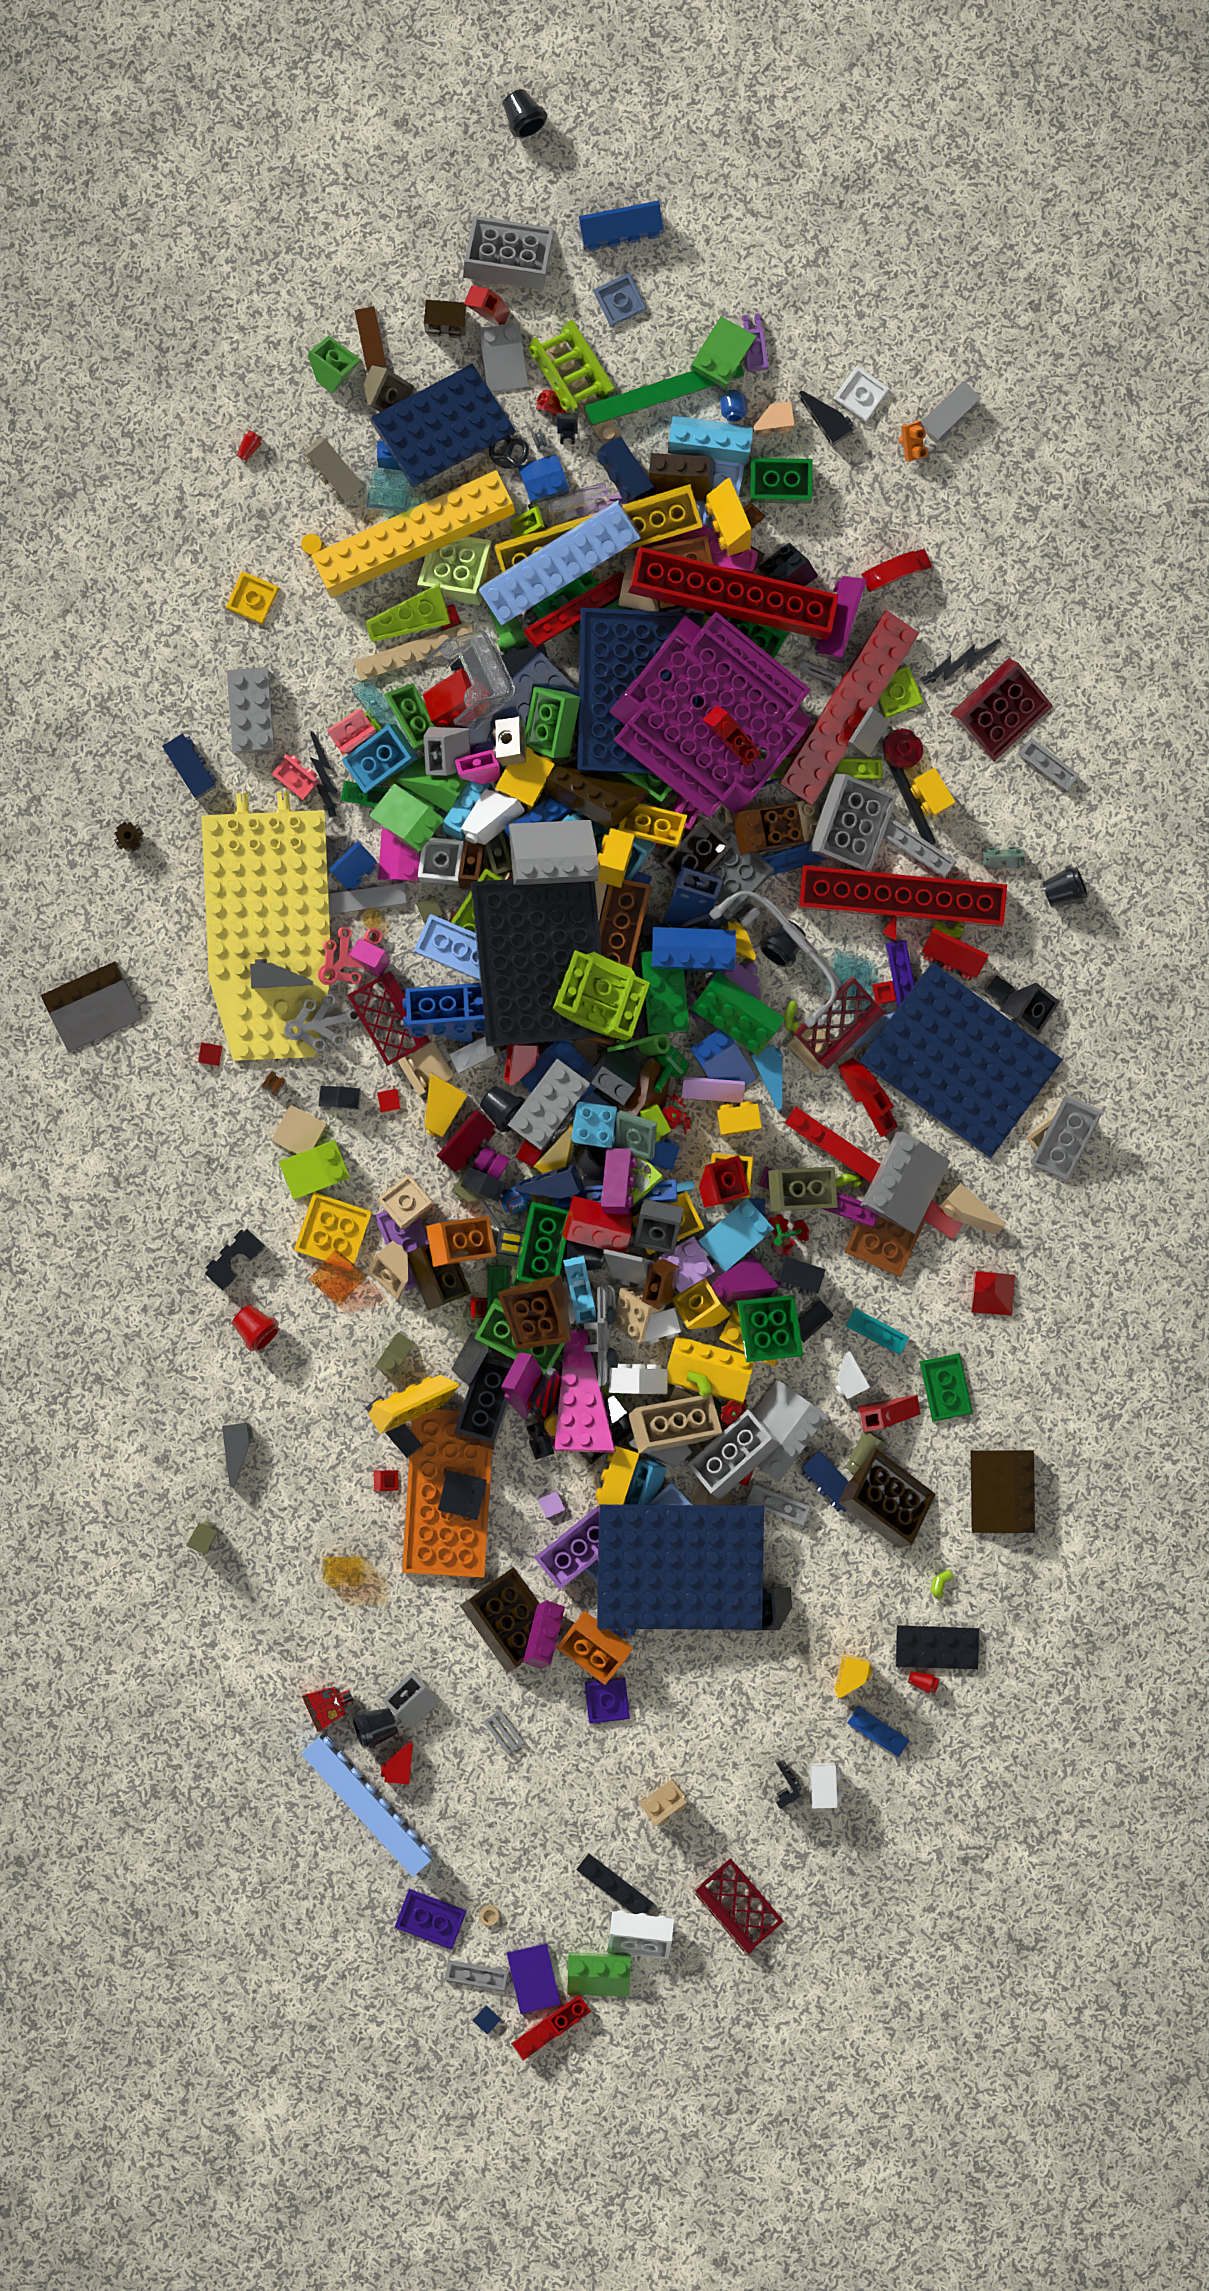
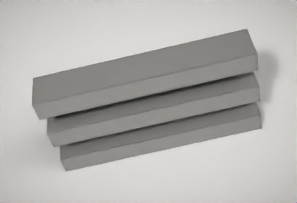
[484,1709,525,1755]

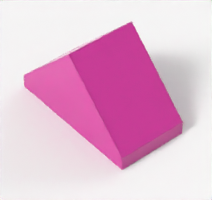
[348,939,390,978]

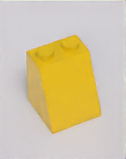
[495,746,555,814]

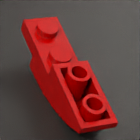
[837,1058,898,1137]
[510,1995,591,2061]

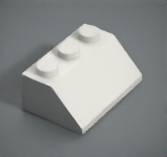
[607,1911,674,1959]

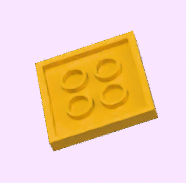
[294,1192,372,1270]

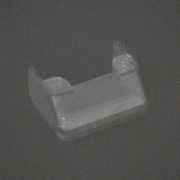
[425,630,515,729]

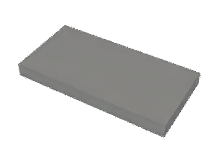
[1031,1094,1103,1181]

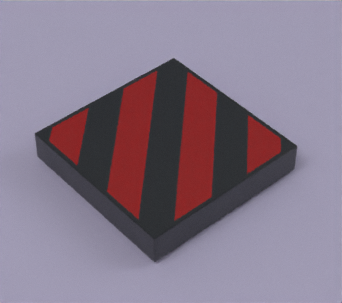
[528,1367,561,1421]

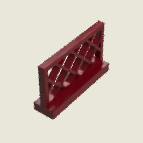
[347,971,431,1067]
[793,977,886,1070]
[692,1858,784,1954]

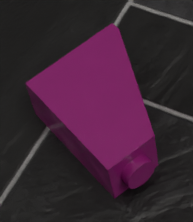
[711,1255,778,1302]

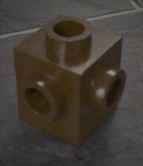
[114,822,144,852]

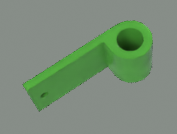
[485,601,529,654]
[607,1033,670,1056]

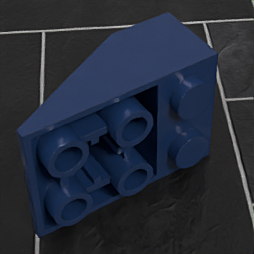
[662,864,723,926]

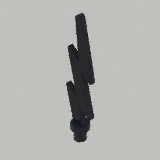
[920,639,1000,685]
[310,731,338,818]

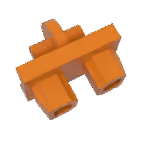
[898,420,928,462]

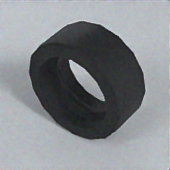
[575,1144,607,1180]

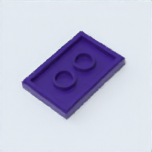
[394,1888,467,1950]
[507,1943,561,2014]

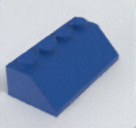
[579,200,664,251]
[652,927,736,972]

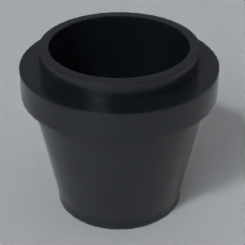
[502,89,548,138]
[1042,864,1088,908]
[759,920,806,967]
[480,1085,526,1133]
[562,1240,604,1271]
[352,1708,398,1751]

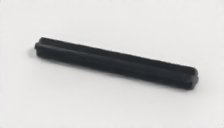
[884,757,936,845]

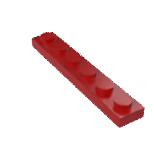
[524,571,624,648]

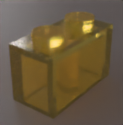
[323,1556,365,1586]

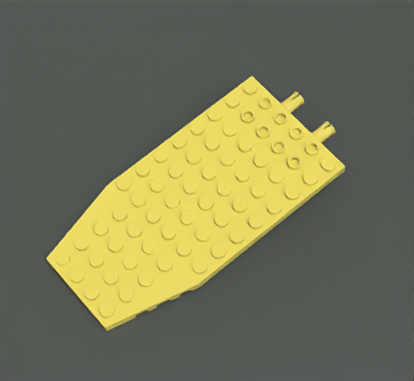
[201,791,331,1061]

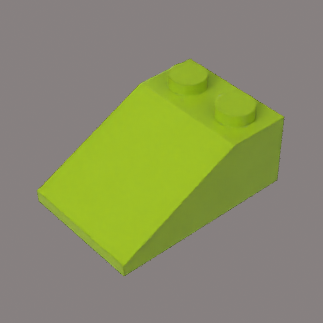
[278,1139,350,1200]

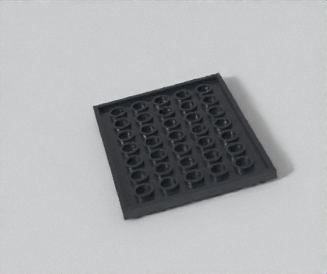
[471,879,609,1047]

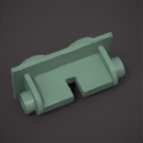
[982,846,1025,869]

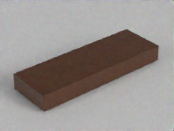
[354,306,387,371]

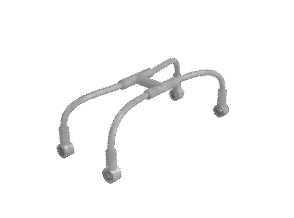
[709,891,842,1031]

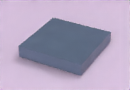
[593,273,647,327]

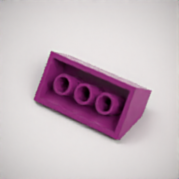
[815,576,867,663]

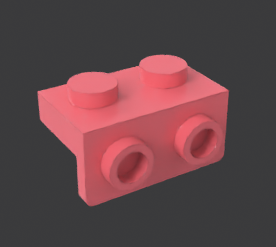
[326,708,376,755]
[272,754,319,801]

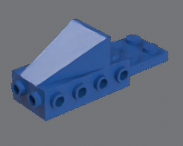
[403,983,485,1043]

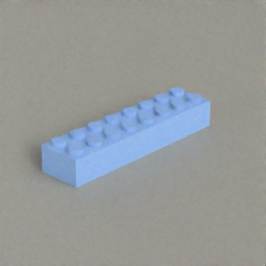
[479,500,640,625]
[301,1734,433,1877]

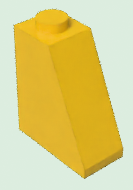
[424,1072,467,1138]

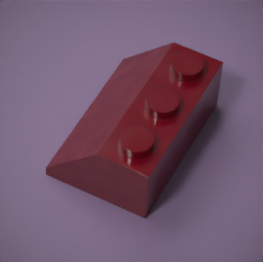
[436,1109,496,1173]

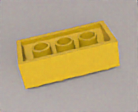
[667,1336,754,1404]
[368,1375,459,1435]

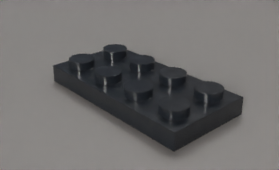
[895,1625,979,1670]

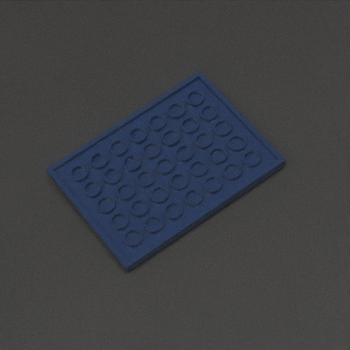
[577,608,703,775]
[859,962,1063,1158]
[597,1504,765,1630]

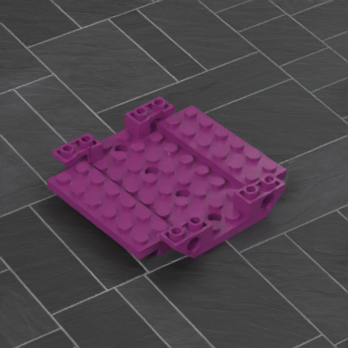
[609,612,812,818]

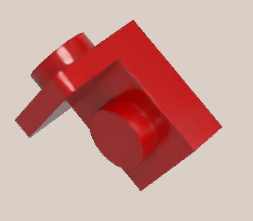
[536,390,567,417]

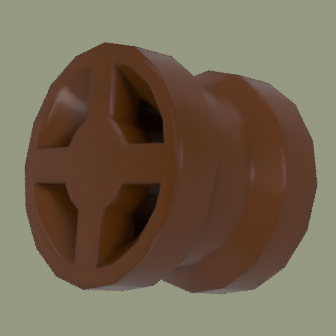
[262,1071,286,1096]

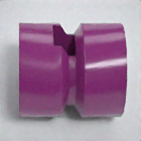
[472,1144,511,1179]

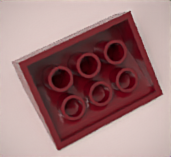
[950,658,1053,762]

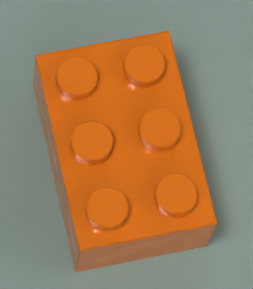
[426,1216,497,1267]
[556,1611,633,1685]

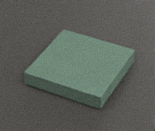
[614,1110,657,1160]

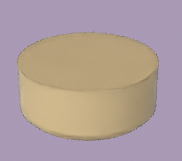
[479,1905,500,1927]

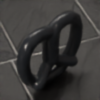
[488,436,529,469]

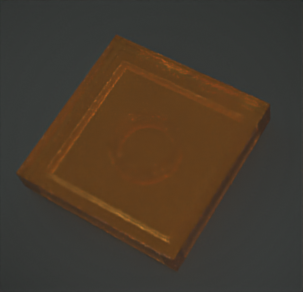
[309,1249,367,1306]

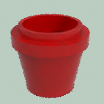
[231,1304,279,1352]

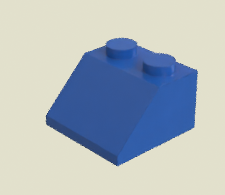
[518,454,569,505]
[329,841,377,891]

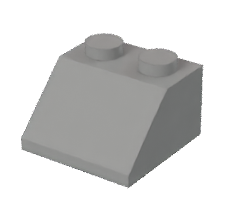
[848,707,891,759]

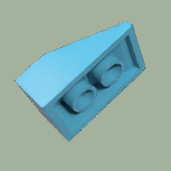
[698,1198,774,1273]

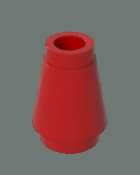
[236,430,263,462]
[908,1672,940,1694]

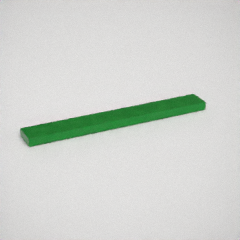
[584,365,744,426]

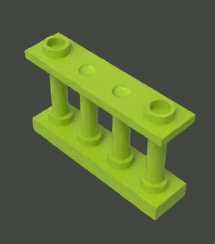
[527,319,615,413]

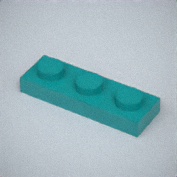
[845,1308,909,1355]

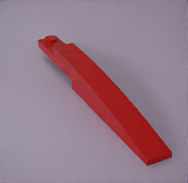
[784,1106,964,1240]

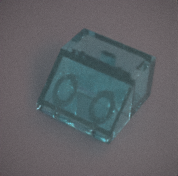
[366,467,415,513]
[824,950,874,1002]

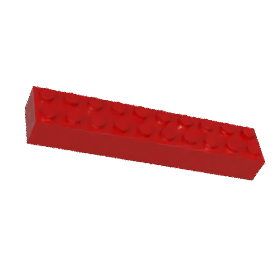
[628,547,839,640]
[798,866,1008,927]

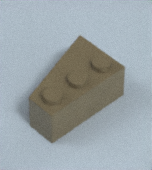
[301,437,364,502]

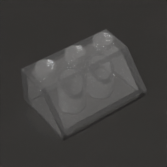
[546,482,611,526]

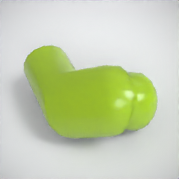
[835,1174,863,1189]
[930,1569,954,1599]

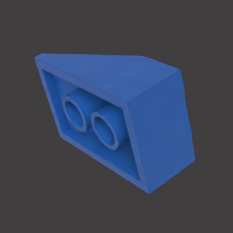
[690,1029,757,1087]

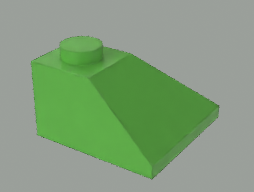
[308,335,361,393]

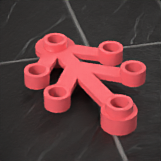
[318,927,382,985]

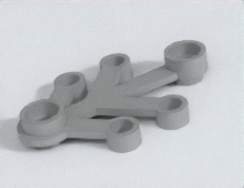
[284,994,360,1051]

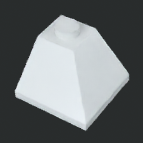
[835,1351,870,1399]

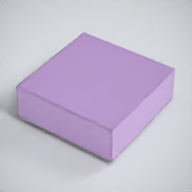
[538,1491,565,1518]

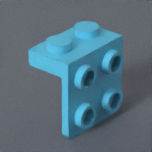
[571,1102,617,1149]

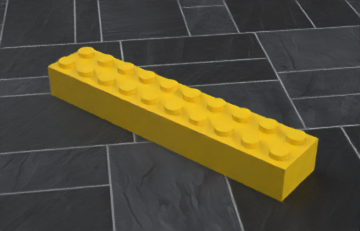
[311,470,516,598]
[495,484,703,573]

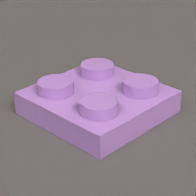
[659,1236,715,1293]

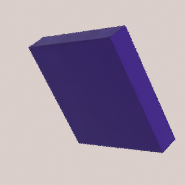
[584,1678,630,1724]

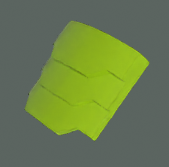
[553,950,650,1041]

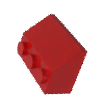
[423,668,491,728]
[920,928,989,981]
[562,1196,632,1254]

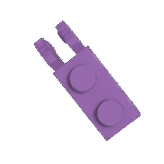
[742,313,768,372]

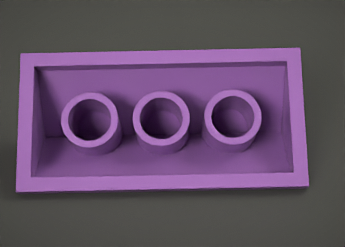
[534,1506,599,1589]

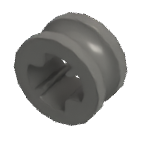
[531,429,547,450]

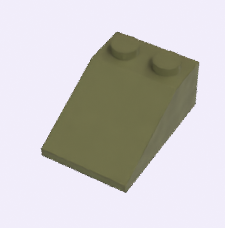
[768,1166,837,1212]

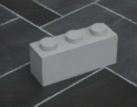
[921,381,981,443]

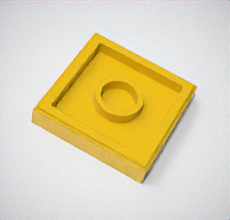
[225,571,279,625]

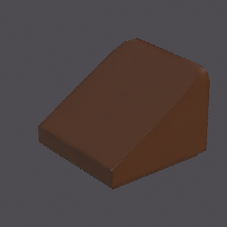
[743,503,765,530]

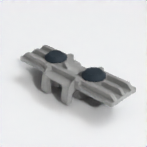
[584,1286,617,1386]

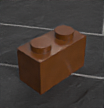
[642,1258,680,1310]

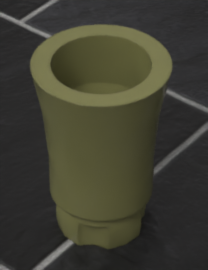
[845,1431,888,1474]

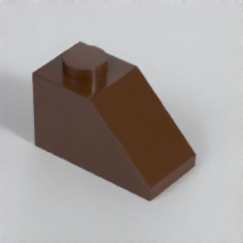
[458,841,484,889]

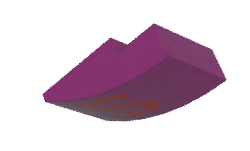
[501,1352,544,1419]

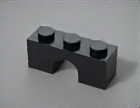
[205,1229,266,1291]

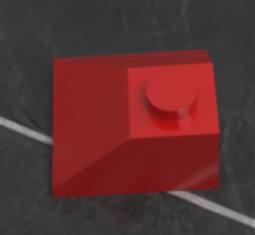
[699,1155,750,1208]
[971,1271,1015,1316]

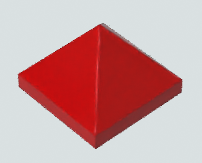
[469,1297,487,1318]

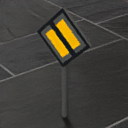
[479,1197,523,1257]

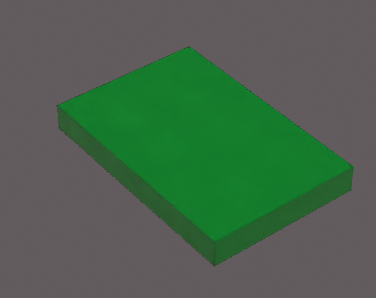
[919,1353,973,1422]

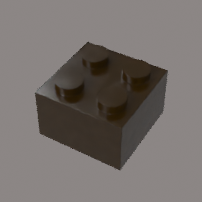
[424,300,468,338]

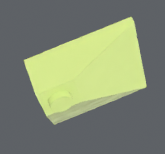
[417,536,492,605]

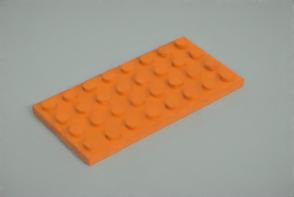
[402,1409,492,1578]

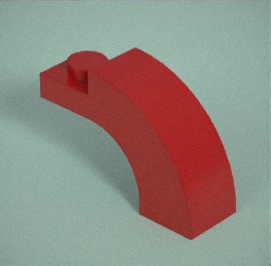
[861,548,932,593]

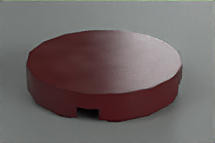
[883,728,923,770]

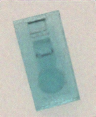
[352,679,390,721]

